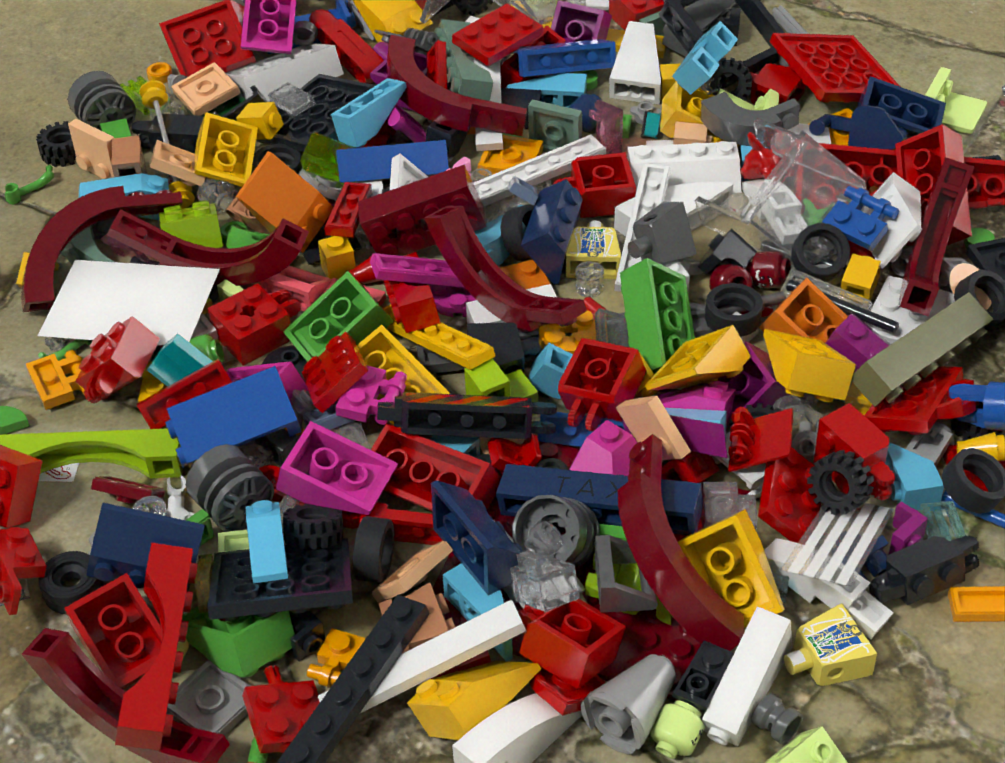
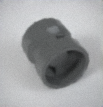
[751,693,803,745]

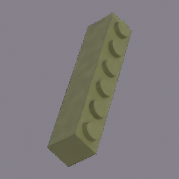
[851,292,993,407]

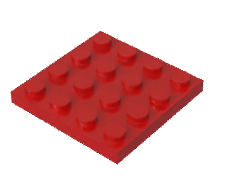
[769,33,901,103]

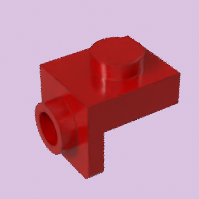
[488,434,542,471]

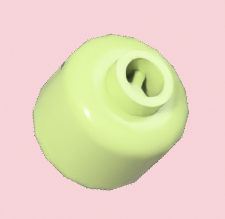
[650,700,705,759]

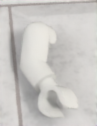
[167,475,194,520]

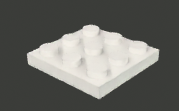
[865,275,955,364]

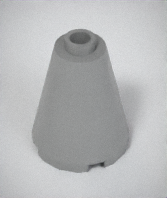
[581,654,676,754]

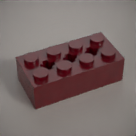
[358,165,487,256]

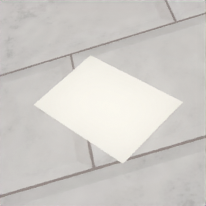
[38,260,220,345]

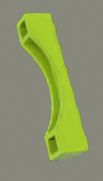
[0,428,183,479]

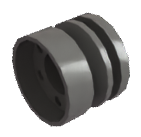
[67,71,136,131]
[185,444,274,532]
[512,495,600,569]

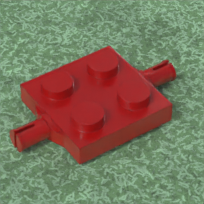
[242,665,320,753]

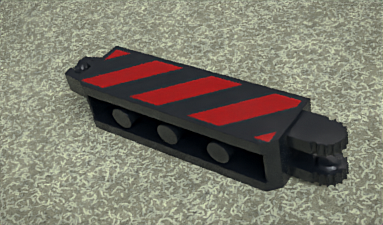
[377,392,557,439]

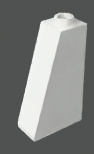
[609,21,661,105]
[702,606,792,746]

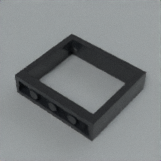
[659,0,785,89]

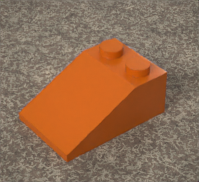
[235,151,333,253]
[759,277,848,343]

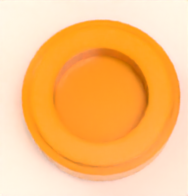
[147,62,173,83]

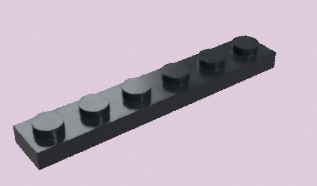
[277,595,430,763]

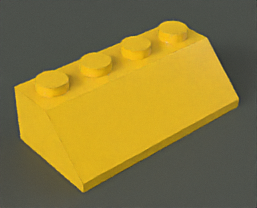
[357,324,450,435]

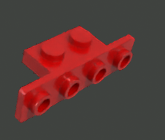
[0,527,46,615]

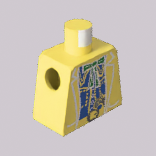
[566,220,621,279]
[784,604,877,686]

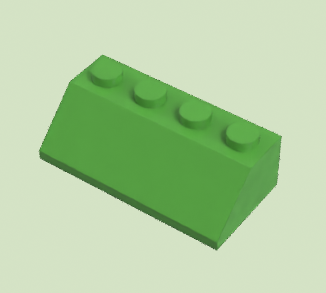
[620,258,695,374]

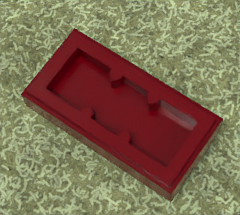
[91,476,165,504]

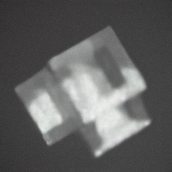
[702,482,758,529]
[510,550,580,612]

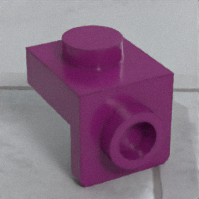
[888,502,928,555]

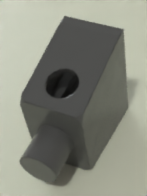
[628,202,697,264]

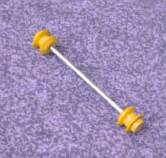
[140,81,195,209]

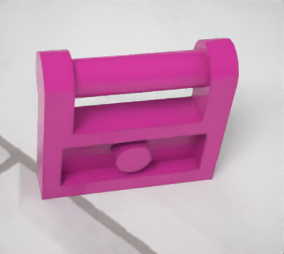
[386,104,427,143]

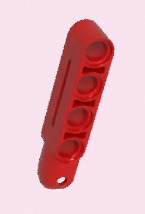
[309,9,384,84]

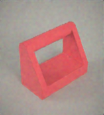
[260,265,332,311]

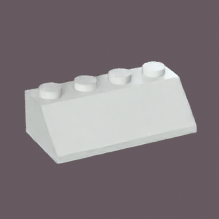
[627,141,742,202]

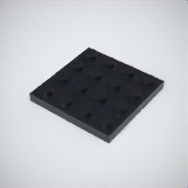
[258,74,376,156]
[208,538,353,622]

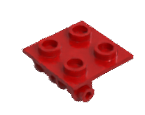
[728,407,793,472]

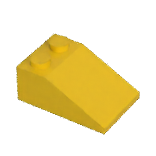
[353,0,433,42]
[660,81,740,146]
[194,112,258,187]
[645,325,751,391]
[763,329,856,402]
[678,509,785,628]
[407,661,541,740]

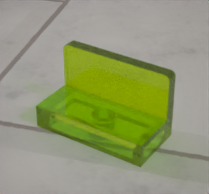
[300,132,356,185]

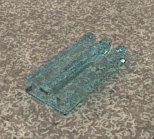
[919,501,966,541]

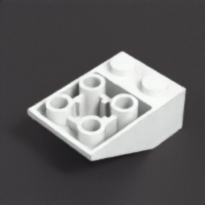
[860,172,922,269]

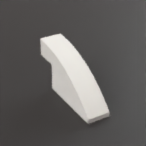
[614,181,733,236]
[452,693,582,763]

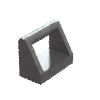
[595,535,658,612]

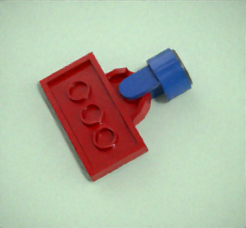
[864,366,1005,435]

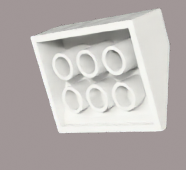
[226,44,344,102]

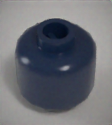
[568,94,606,133]

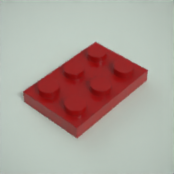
[452,3,543,67]
[302,331,369,413]
[758,447,821,545]

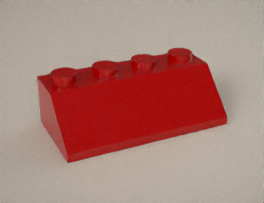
[895,124,972,246]
[371,423,502,511]

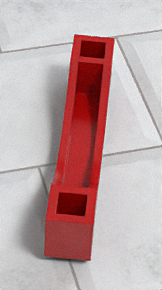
[115,543,198,751]

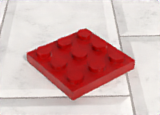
[159,0,256,77]

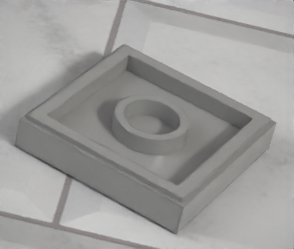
[166,659,250,736]

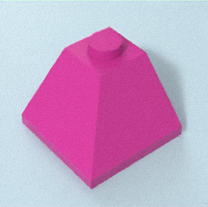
[569,420,637,476]

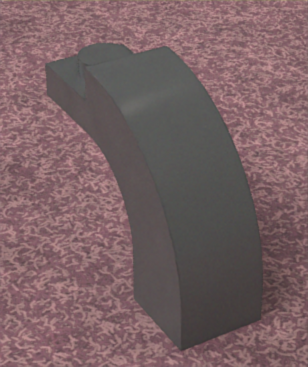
[701,92,800,146]

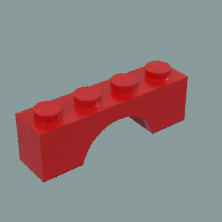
[383,252,441,333]

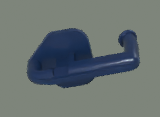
[809,105,908,150]

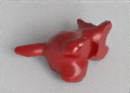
[741,132,796,181]

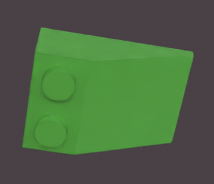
[283,271,394,362]
[182,601,295,677]

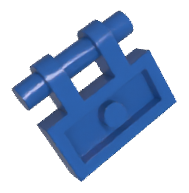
[822,186,899,251]

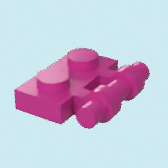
[336,365,407,425]

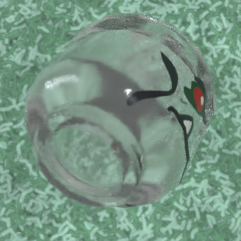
[197,177,238,215]

